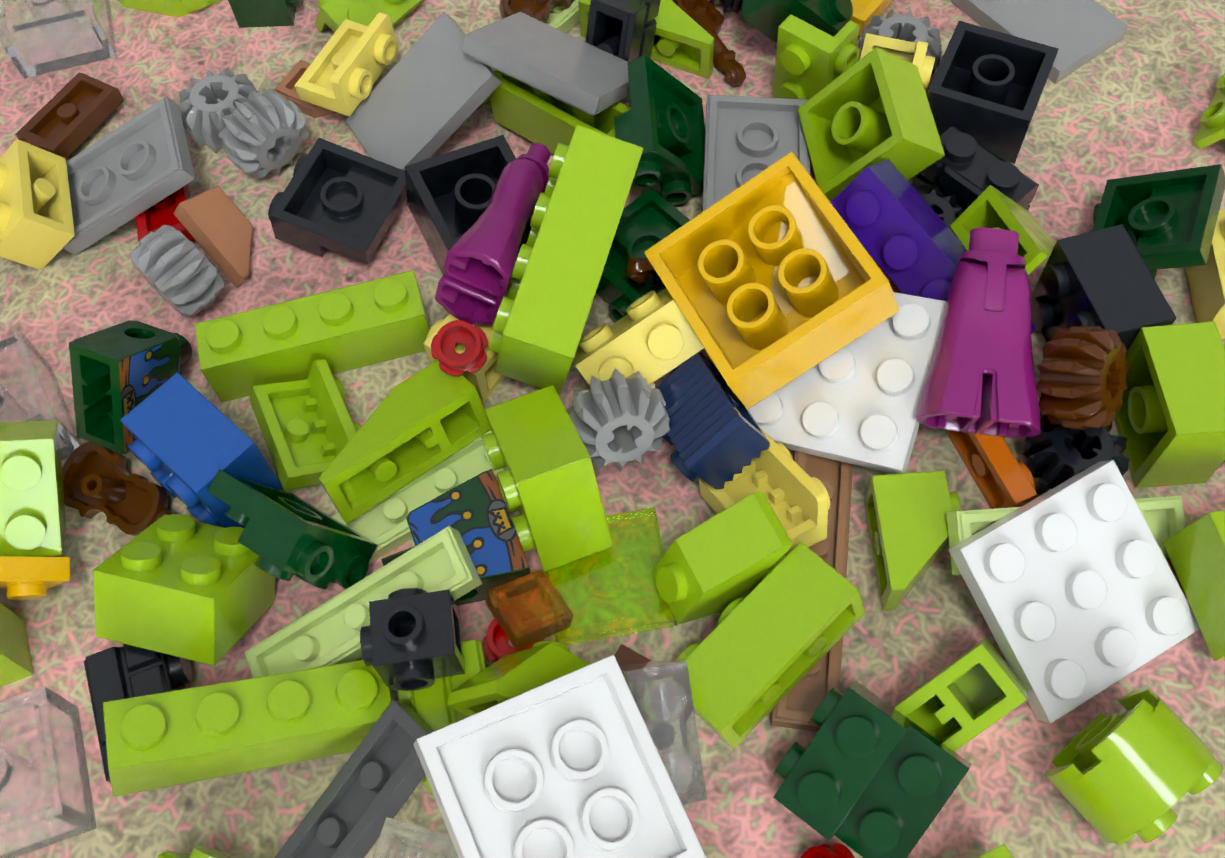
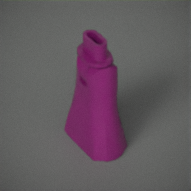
[435,143,550,325]
[915,227,1041,438]

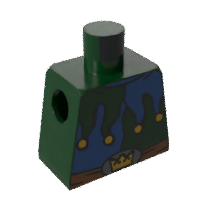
[69,320,192,455]
[382,469,535,606]

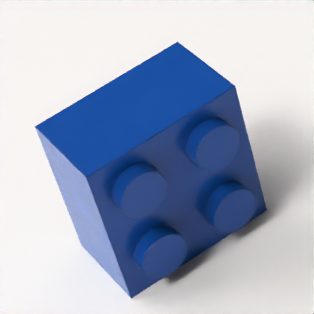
[120,372,284,528]

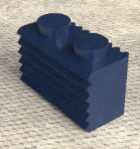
[656,352,770,490]

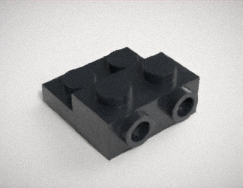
[268,138,407,264]

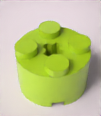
[1045,685,1224,845]

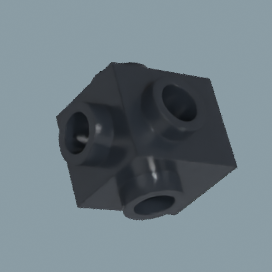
[360,588,465,691]

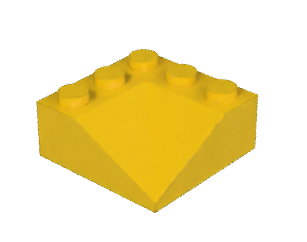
[644,151,900,410]

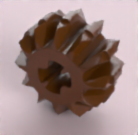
[1036,326,1129,430]

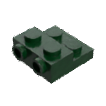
[614,55,705,205]
[1092,164,1225,280]
[594,187,690,322]
[207,469,378,590]
[773,681,971,858]

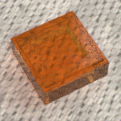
[485,569,574,650]

